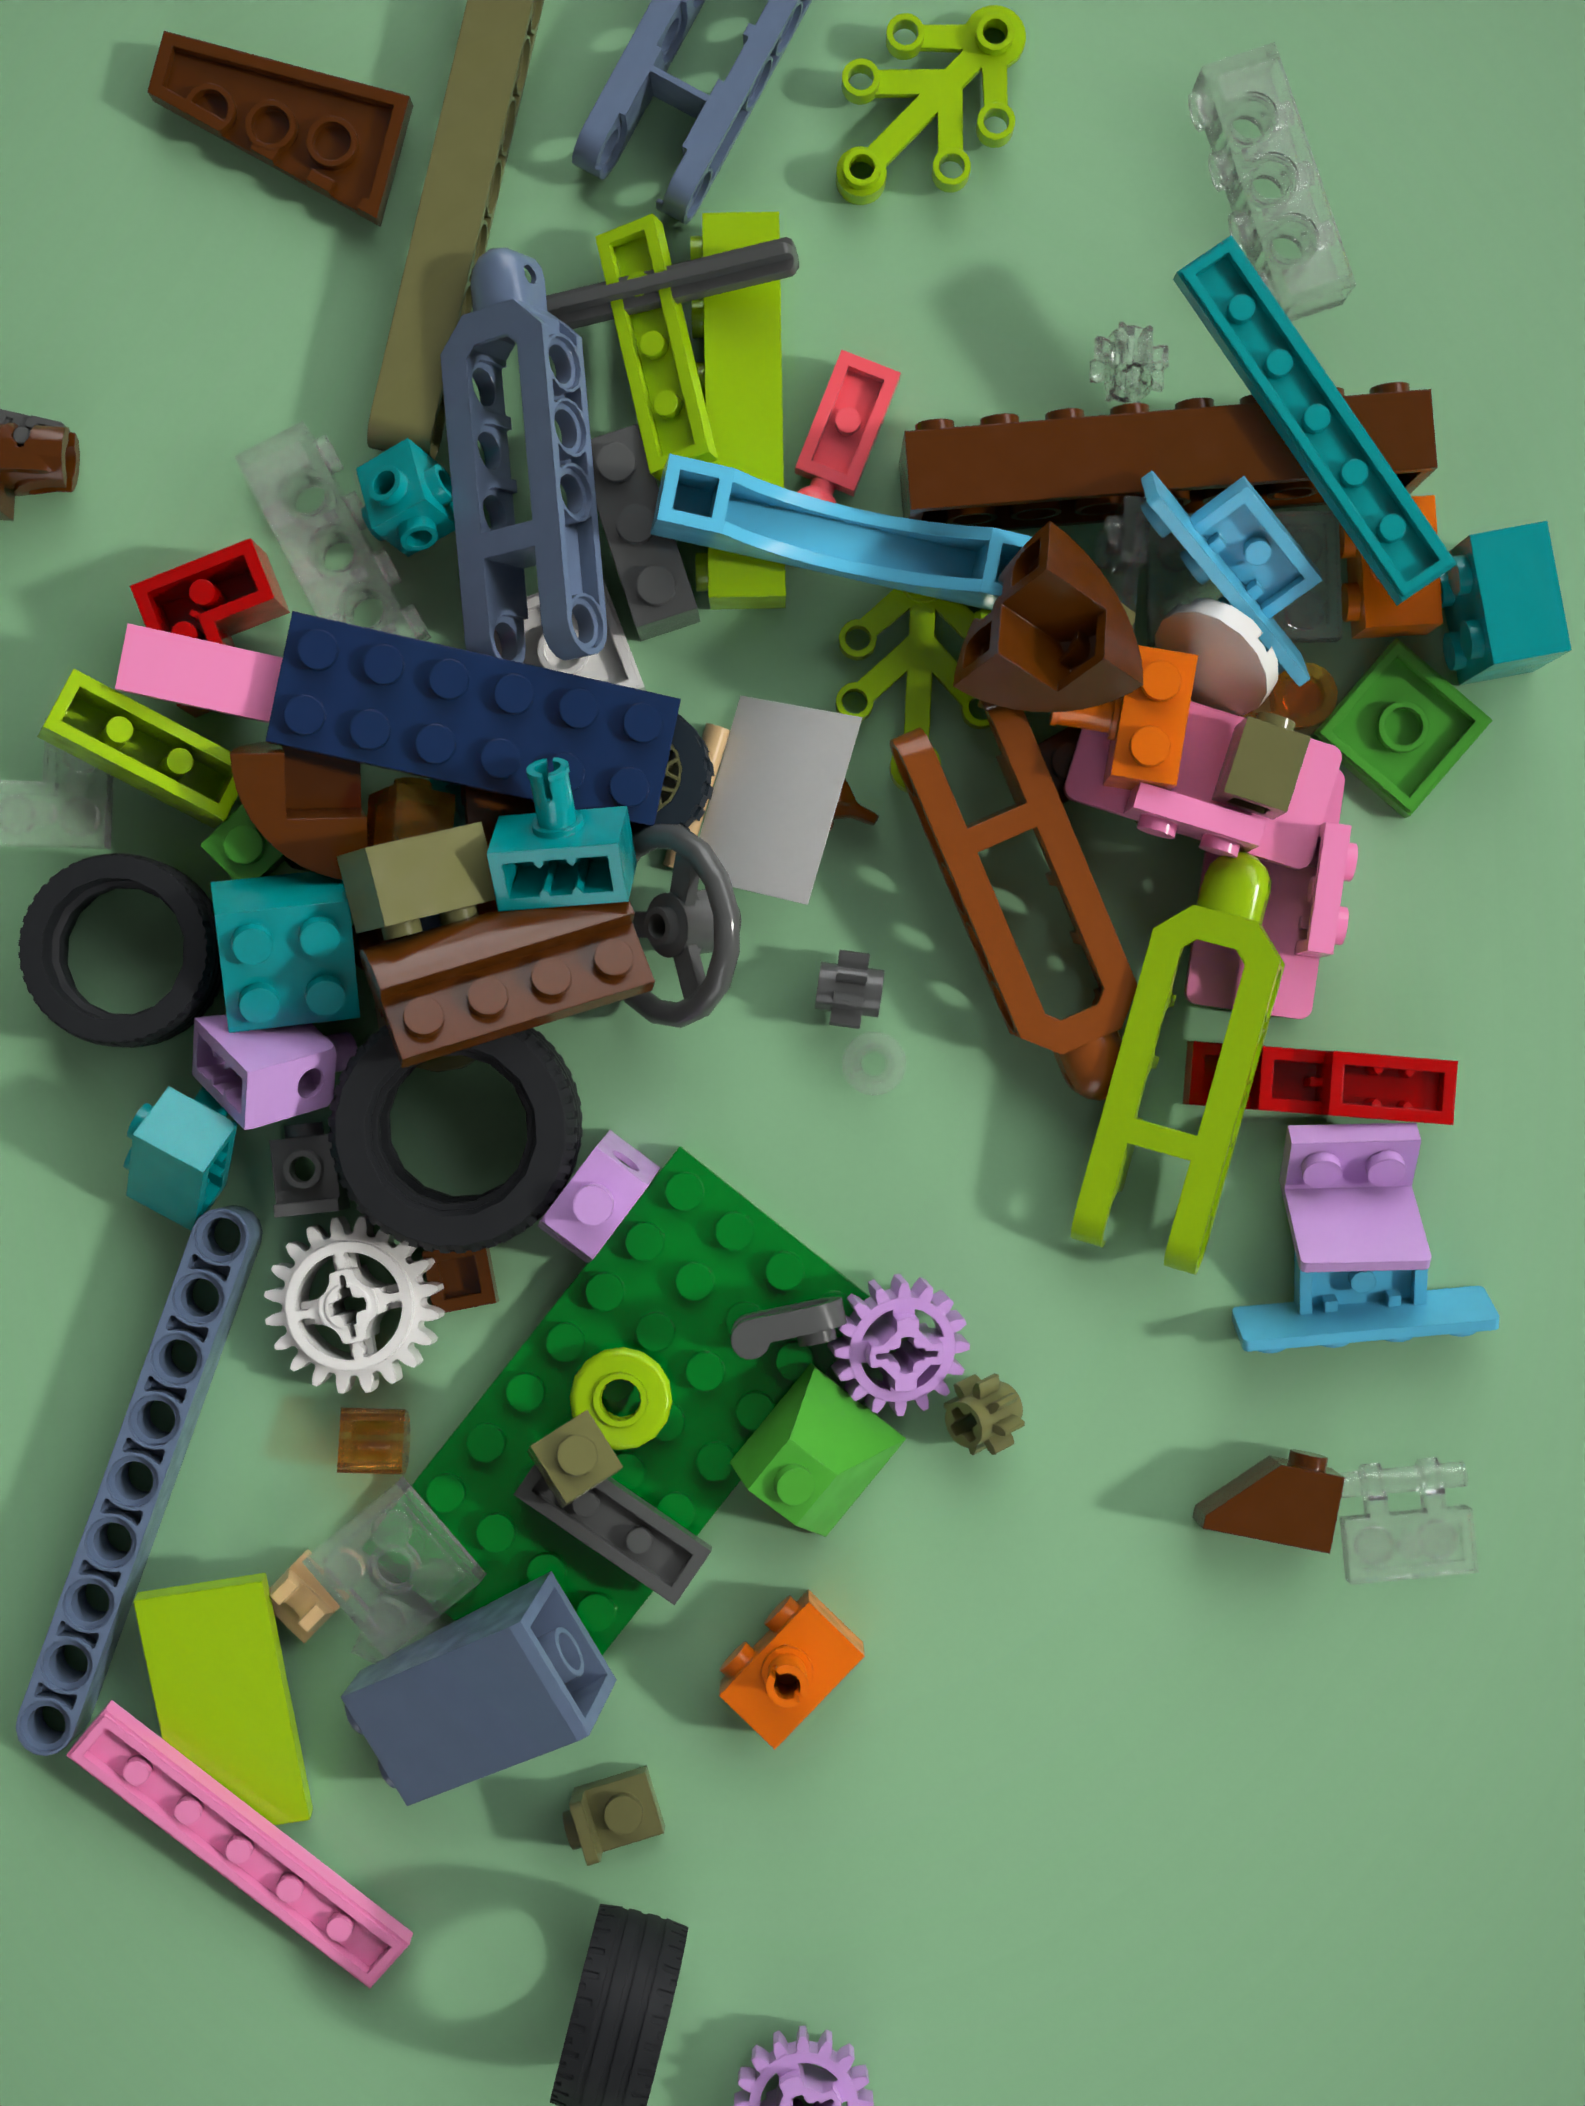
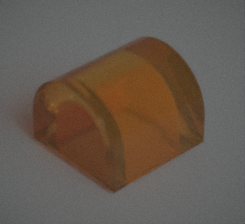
[337,1408,410,1475]

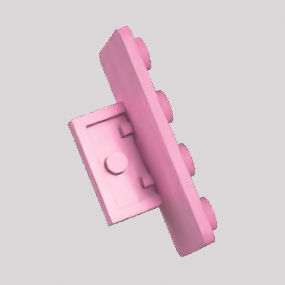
[1063,701,1342,870]
[1184,770,1358,1019]

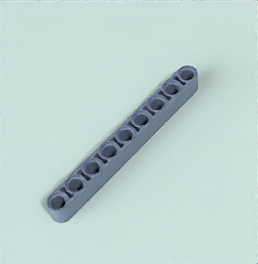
[16,1205,263,1756]

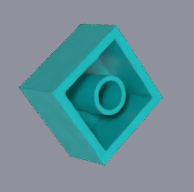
[1440,521,1572,686]
[210,872,360,1033]

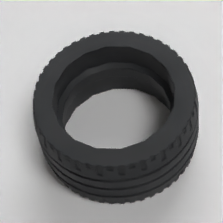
[18,853,223,1048]
[550,1904,688,2106]

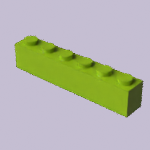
[690,211,786,610]

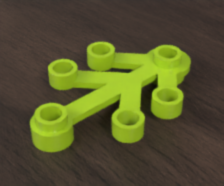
[836,5,1026,205]
[835,589,990,793]

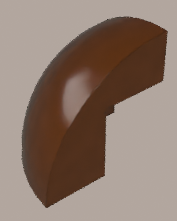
[953,521,1143,712]
[230,741,368,880]

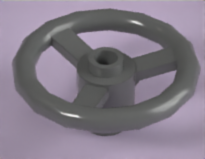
[623,823,741,1028]

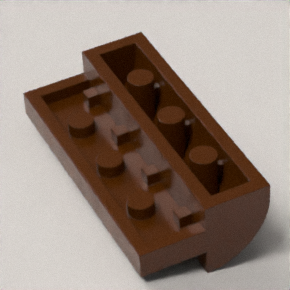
[360,900,655,1068]

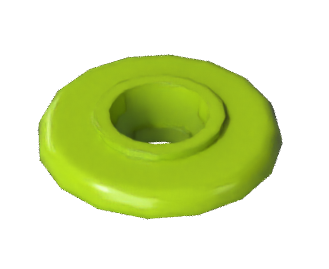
[569,1347,673,1450]

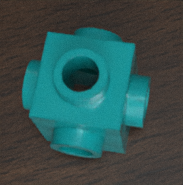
[356,438,455,557]

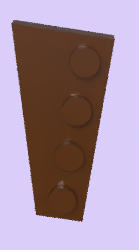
[147,31,413,227]

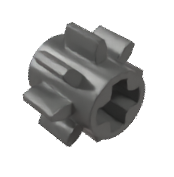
[815,950,884,1029]

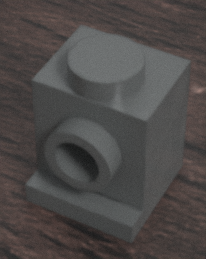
[269,1122,350,1218]

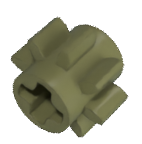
[944,1373,1025,1455]

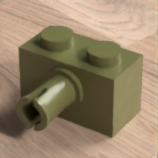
[337,822,496,941]

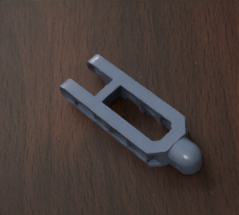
[572,0,812,225]
[440,247,607,663]

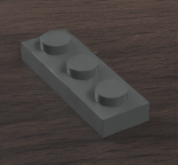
[513,1464,712,1605]

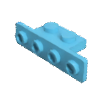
[1140,470,1323,687]
[1232,1252,1500,1353]

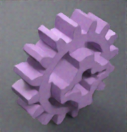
[828,1274,970,1416]
[734,2026,874,2106]

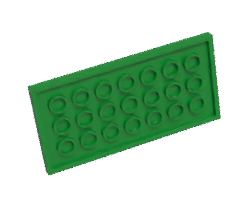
[363,1146,870,1655]

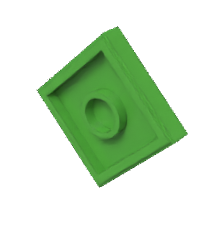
[1310,637,1493,818]

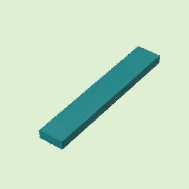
[1173,235,1457,606]

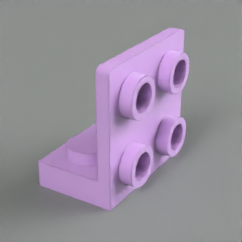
[1279,1122,1432,1273]

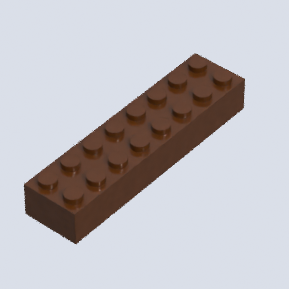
[899,382,1438,530]

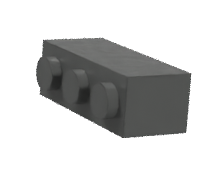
[591,424,700,641]

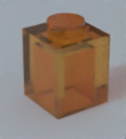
[367,777,455,847]

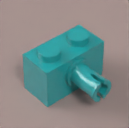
[487,757,637,911]
[123,1086,238,1231]

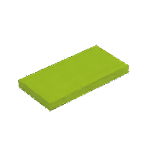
[133,1572,313,1825]

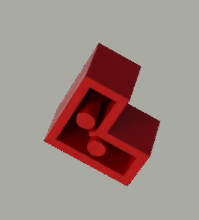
[130,538,290,718]

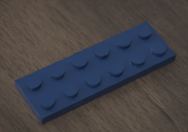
[265,611,681,826]

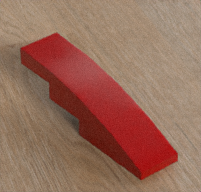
[1183,1041,1458,1125]

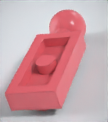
[795,350,901,503]

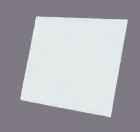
[699,695,862,905]

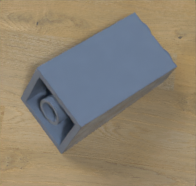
[341,1571,617,1806]

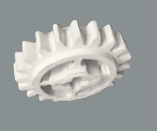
[264,1215,445,1394]

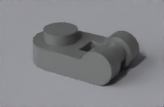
[731,1296,847,1359]

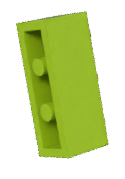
[37,668,238,828]

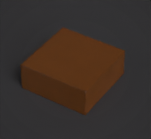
[422,1248,499,1313]

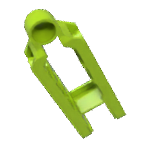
[1071,851,1285,1275]

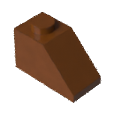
[1193,1449,1345,1554]

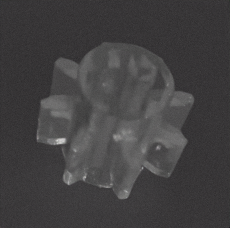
[1089,322,1169,403]

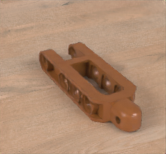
[890,700,1137,1101]

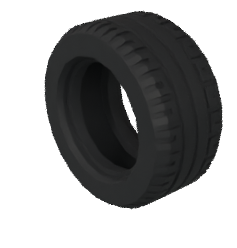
[328,1025,582,1253]

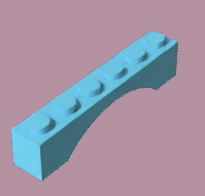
[650,454,1033,611]

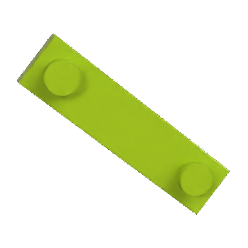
[595,213,718,481]

